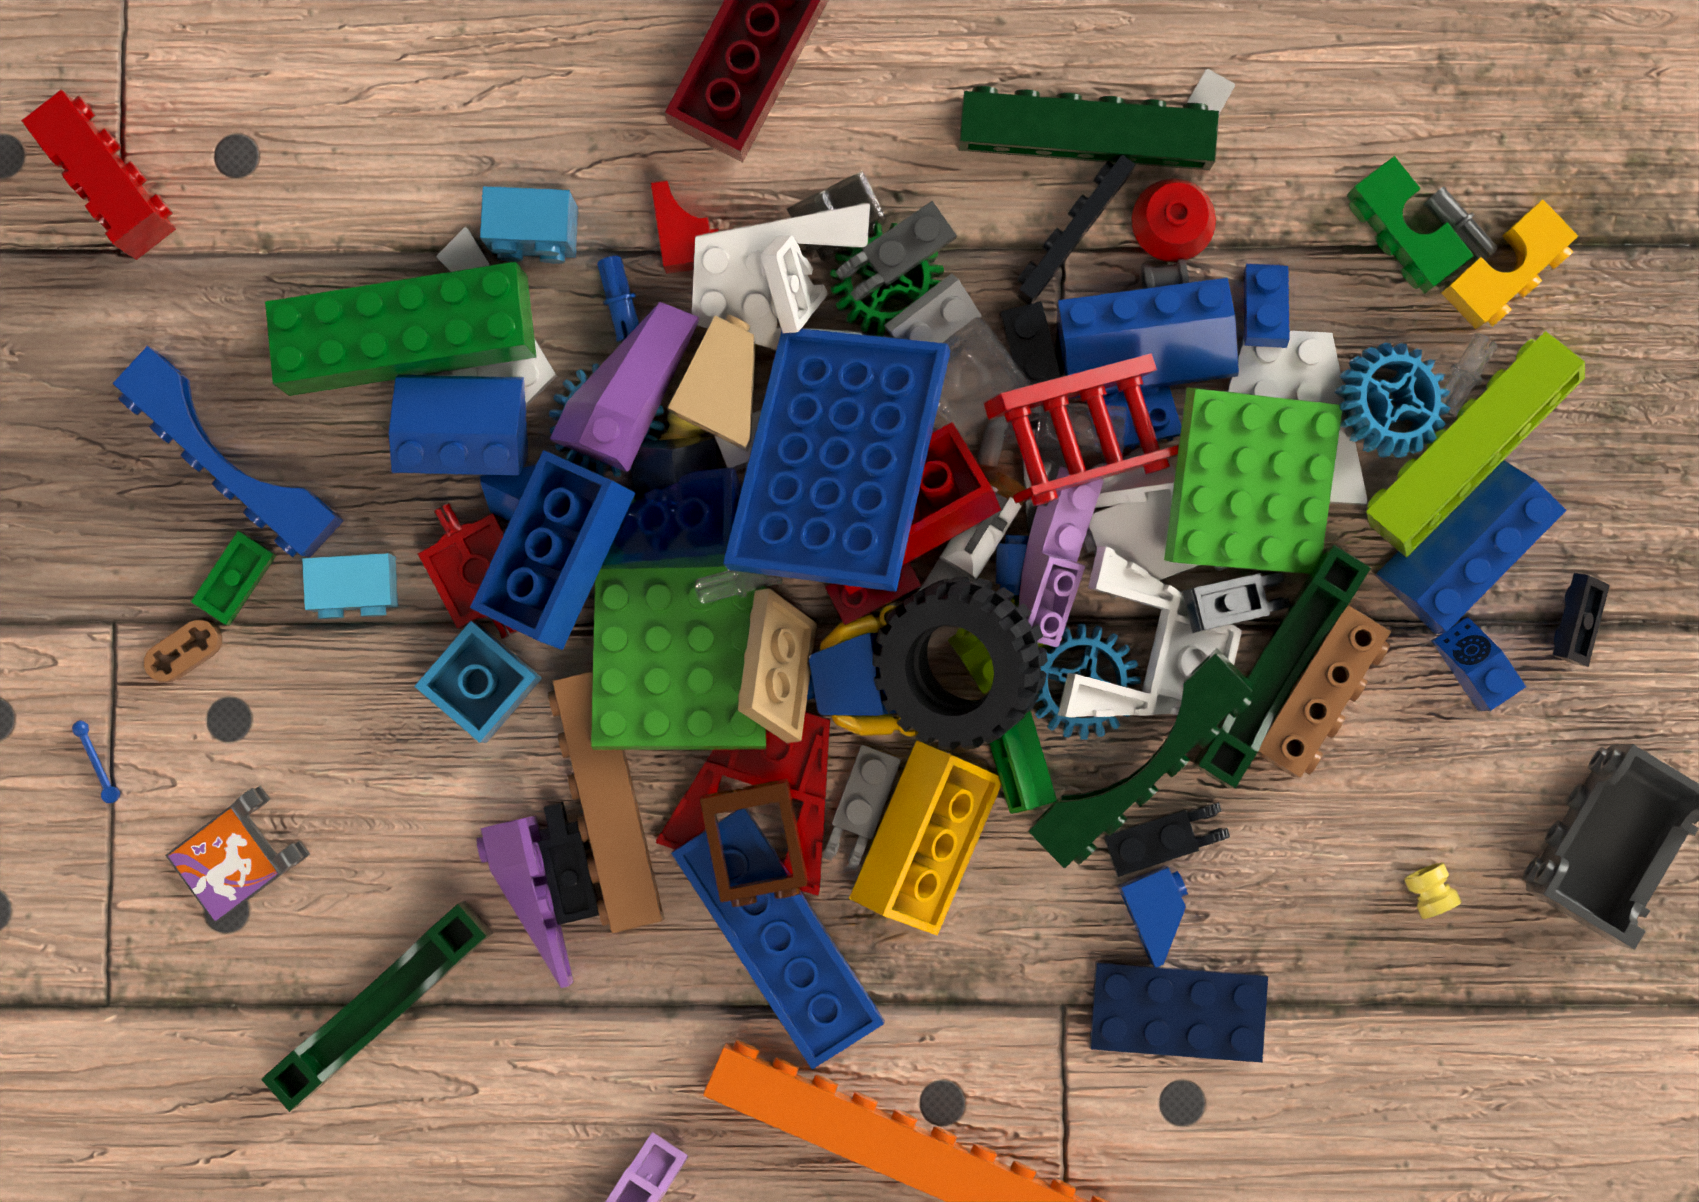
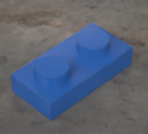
[1244,263,1290,348]

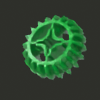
[830,223,944,337]

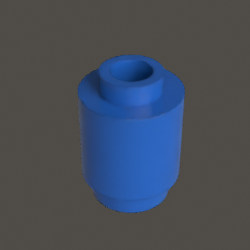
[995,535,1029,596]

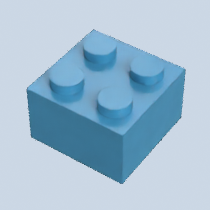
[480,186,578,264]
[414,621,542,743]

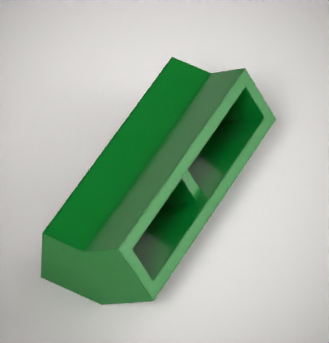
[990,710,1057,815]

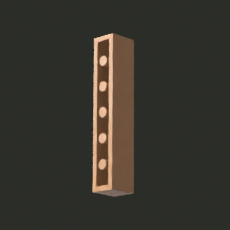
[548,671,665,933]

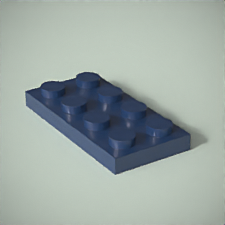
[1089,962,1268,1063]

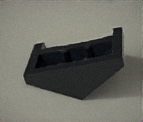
[631,435,720,521]

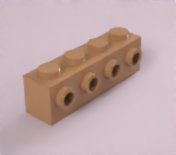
[1257,605,1391,778]

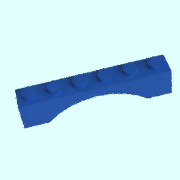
[112,346,344,558]

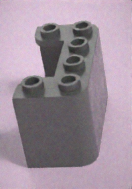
[1523,744,1699,950]

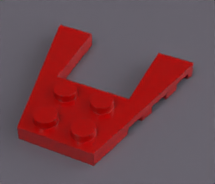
[656,711,831,896]

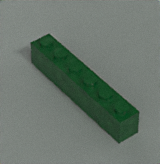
[959,86,1219,171]

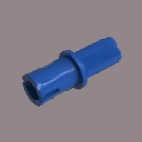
[597,256,639,342]

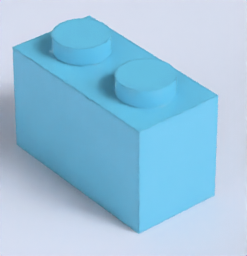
[302,553,398,619]

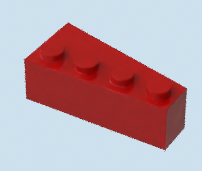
[21,89,176,260]

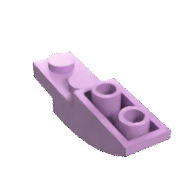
[1019,466,1104,647]
[605,1132,689,1202]

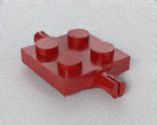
[417,503,517,639]

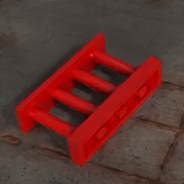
[983,353,1179,506]

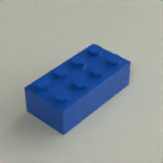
[470,450,635,650]

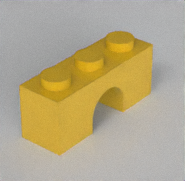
[1441,199,1578,329]

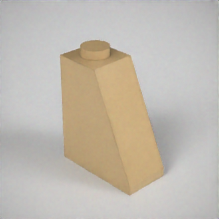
[668,315,755,451]

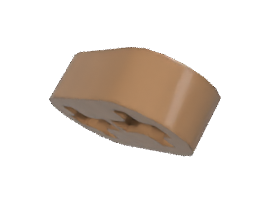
[144,620,222,682]

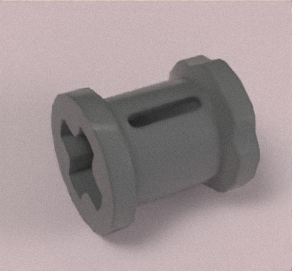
[1141,259,1189,289]

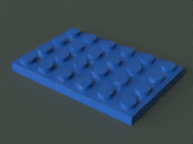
[723,329,951,592]

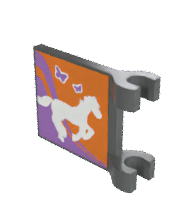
[165,786,310,924]

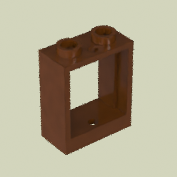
[700,778,808,907]

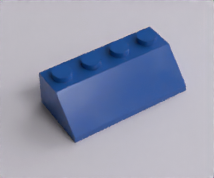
[1056,278,1239,399]
[1375,460,1567,634]

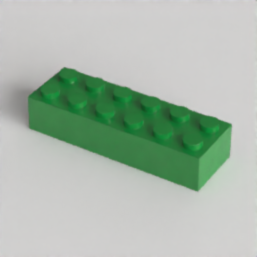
[265,262,537,396]

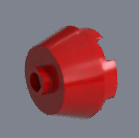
[1131,178,1216,262]

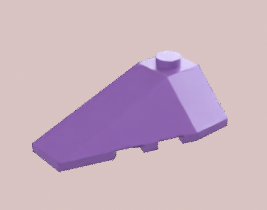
[550,302,700,472]
[477,816,574,988]

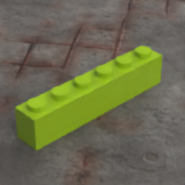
[1366,331,1585,557]

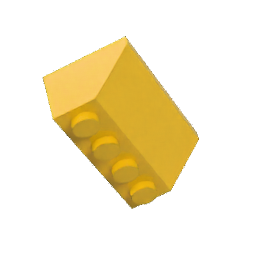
[849,740,1002,936]

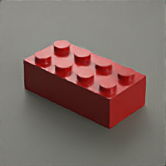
[844,422,1001,595]

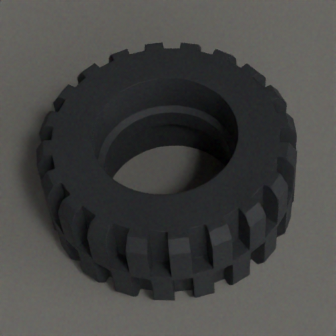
[872,577,1048,750]

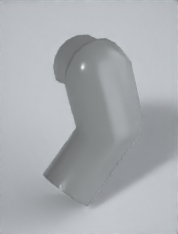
[977,416,1016,466]

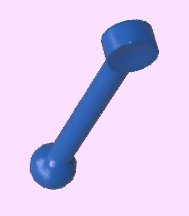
[72,720,120,803]

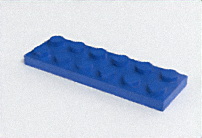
[671,808,885,1070]

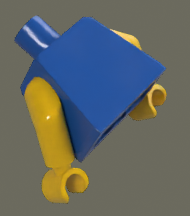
[807,605,918,737]

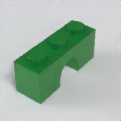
[1347,155,1474,294]

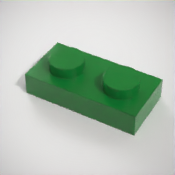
[191,531,277,626]

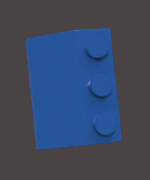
[389,375,529,475]

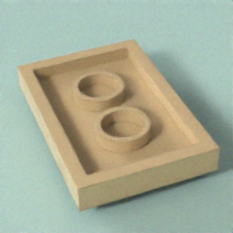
[738,588,817,743]

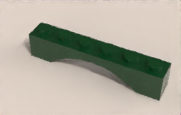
[1192,545,1371,789]
[1028,648,1253,869]
[261,901,494,1112]

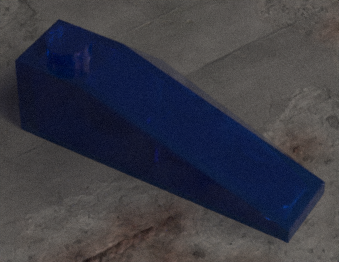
[601,468,742,569]

